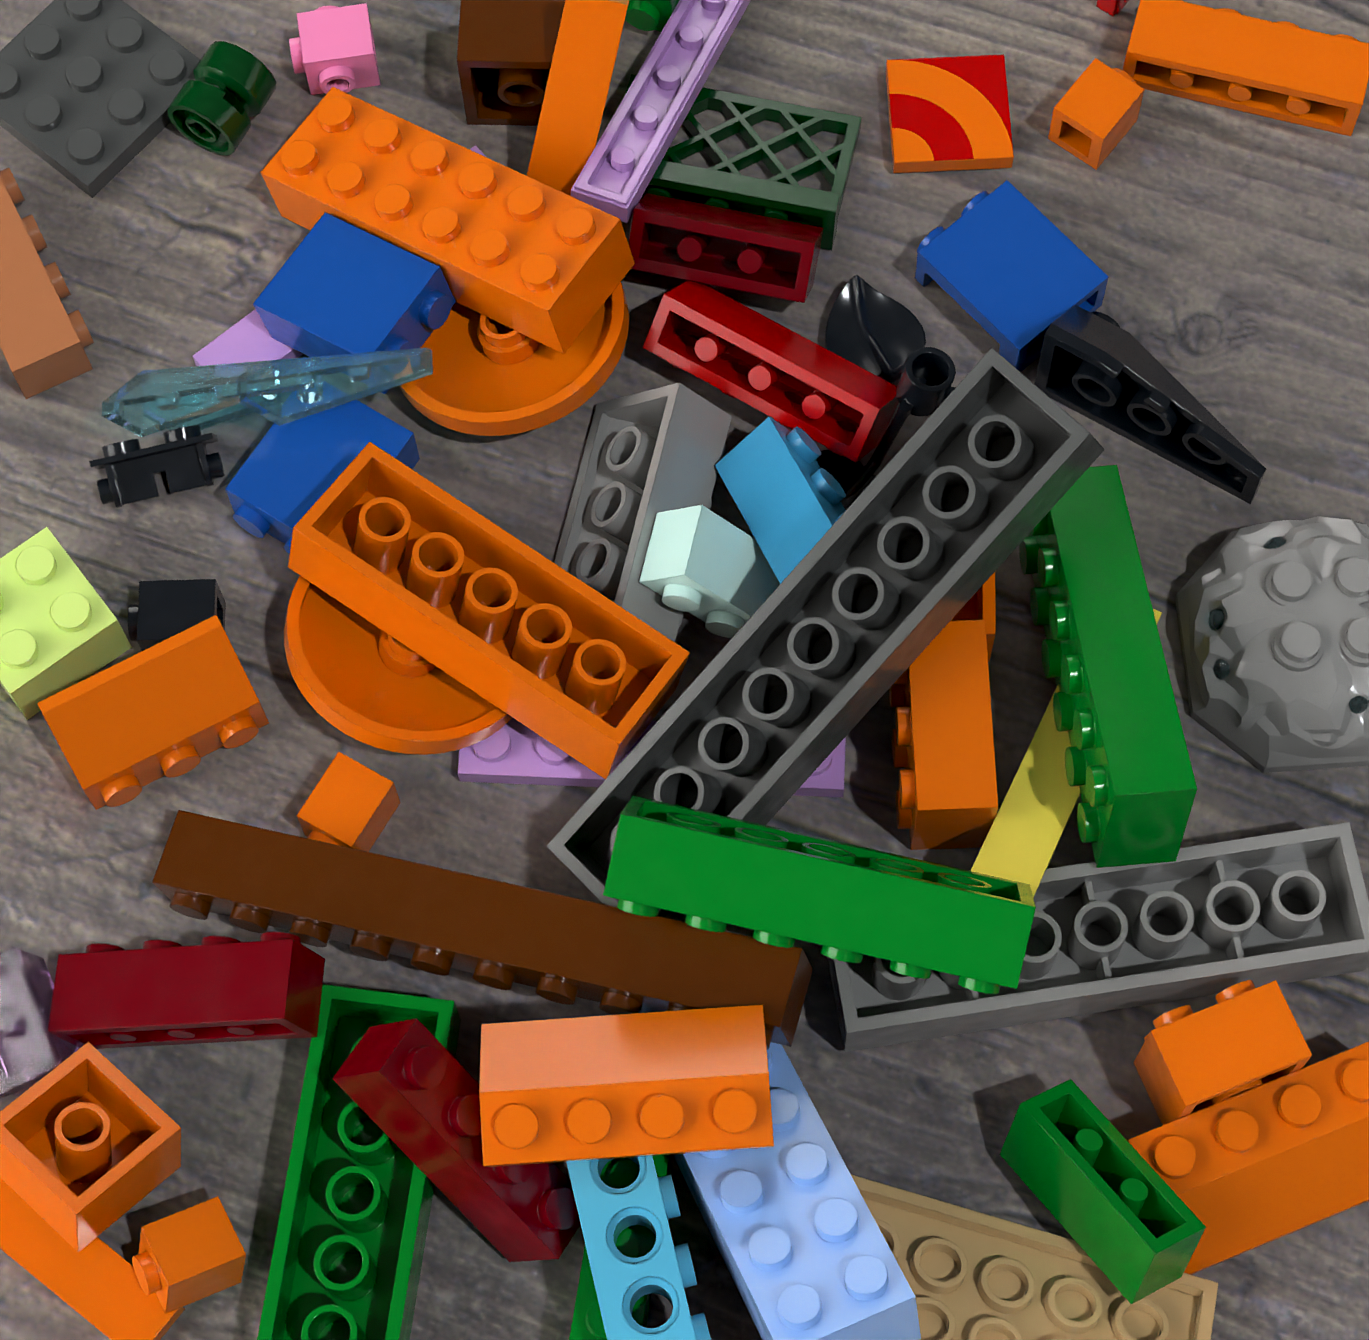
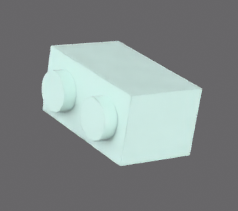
[639,505,780,638]

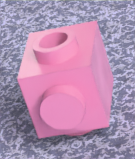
[289,3,381,95]

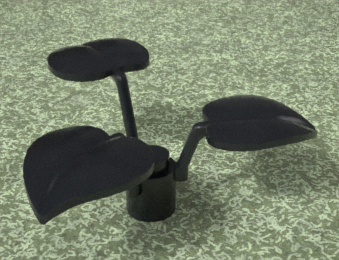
[816,275,956,510]

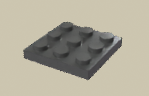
[0,0,200,198]

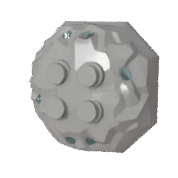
[1175,516,1369,773]

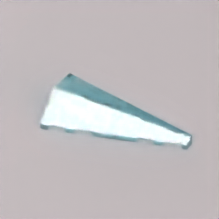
[102,348,433,437]

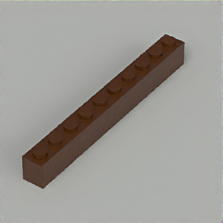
[152,810,813,1050]

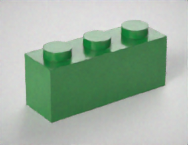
[999,1079,1206,1304]

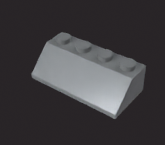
[554,382,732,642]

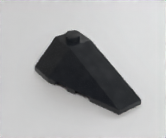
[1034,305,1266,504]

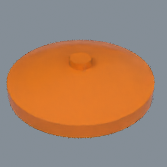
[396,282,629,436]
[284,576,513,755]

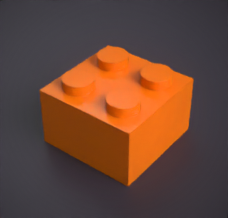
[1133,980,1312,1125]
[0,1042,181,1253]

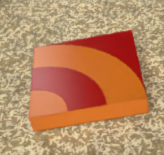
[886,54,1014,173]

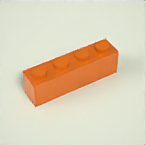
[1123,0,1369,136]

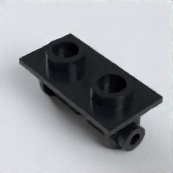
[89,425,225,507]

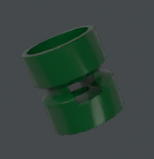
[168,41,276,156]

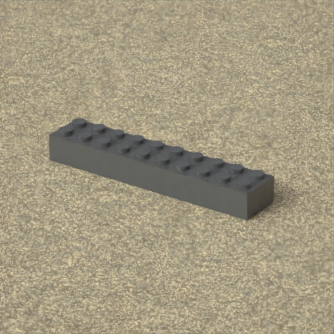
[547,347,1105,921]

